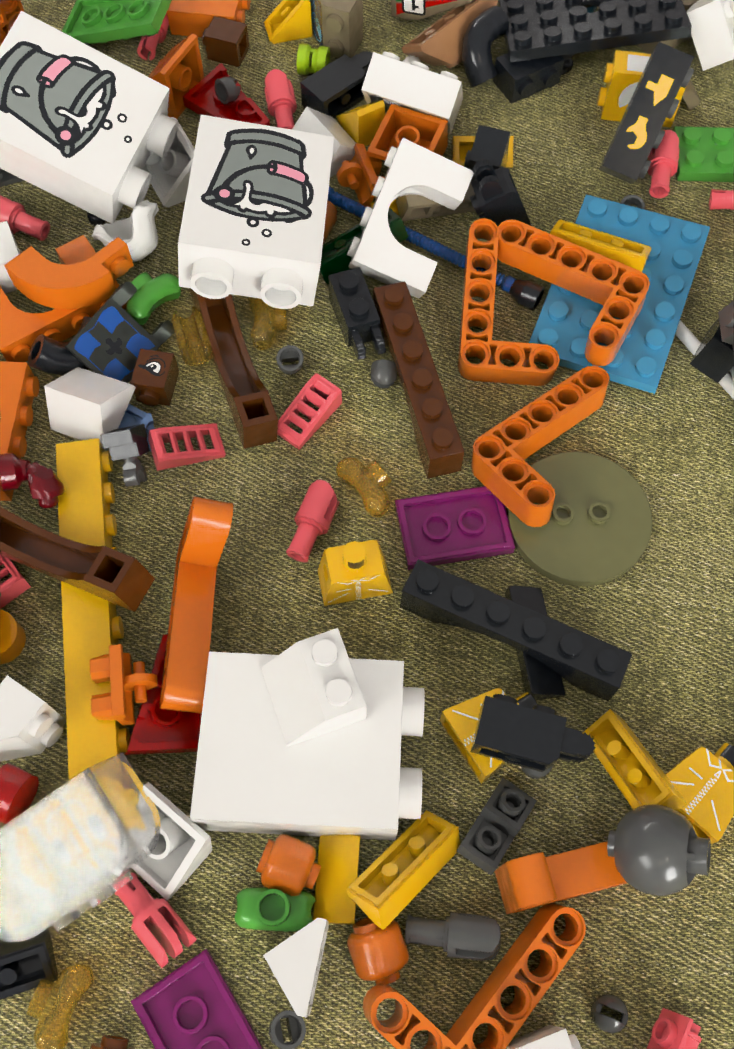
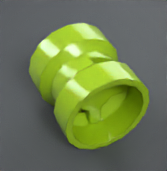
[297,43,330,76]

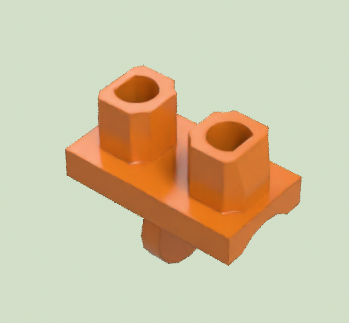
[336,143,385,207]
[89,644,158,726]

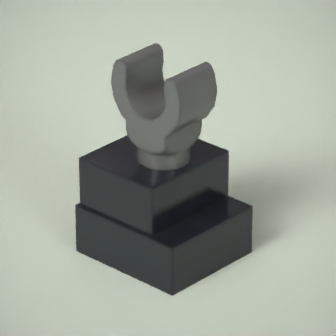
[100,424,150,487]

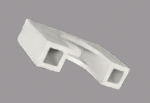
[347,138,474,299]

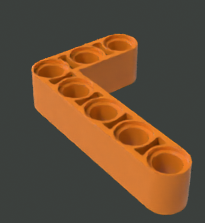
[458,218,560,386]
[496,219,650,366]
[471,366,610,527]
[160,497,233,714]
[494,841,627,915]
[363,903,586,1049]

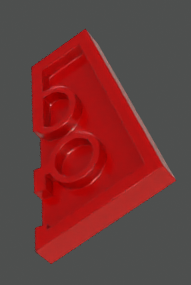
[183,63,270,126]
[125,634,202,755]

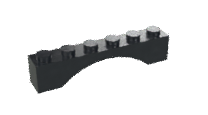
[400,559,632,701]

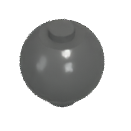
[607,804,711,896]

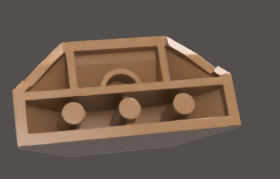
[401,0,498,68]

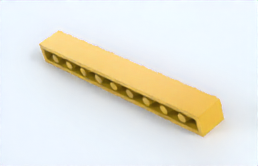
[56,438,134,806]

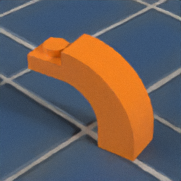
[4,237,134,309]

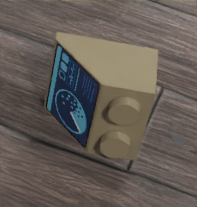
[310,0,363,58]

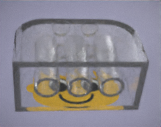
[0,752,161,942]

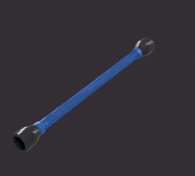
[328,187,545,311]

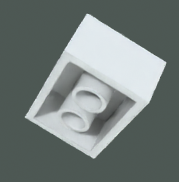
[361,51,463,134]

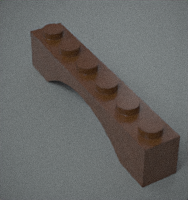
[373,281,465,479]
[189,288,278,449]
[0,507,155,612]

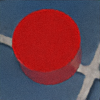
[0,763,39,826]

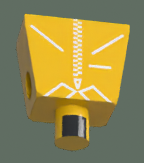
[317,540,393,606]
[439,688,538,784]
[665,743,734,844]

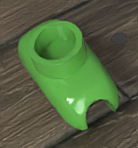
[126,272,181,325]
[234,887,316,932]

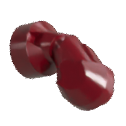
[0,453,65,508]

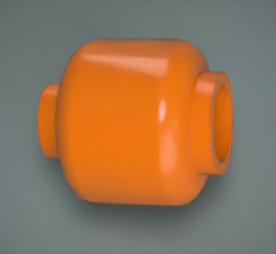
[256,834,321,896]
[347,917,409,985]

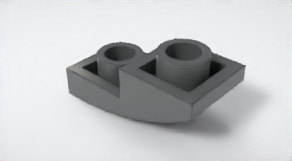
[457,778,537,876]

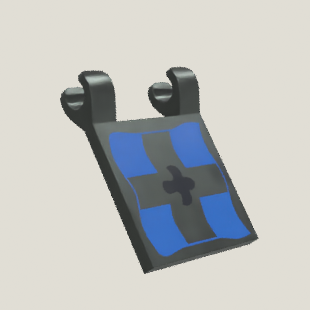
[65,281,176,383]

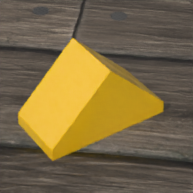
[264,0,312,44]
[336,100,385,146]

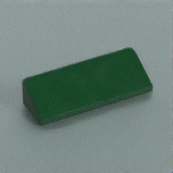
[319,207,408,285]

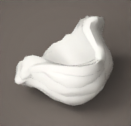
[92,200,159,262]

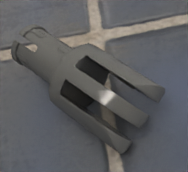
[405,912,501,961]

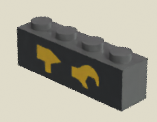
[599,42,694,184]

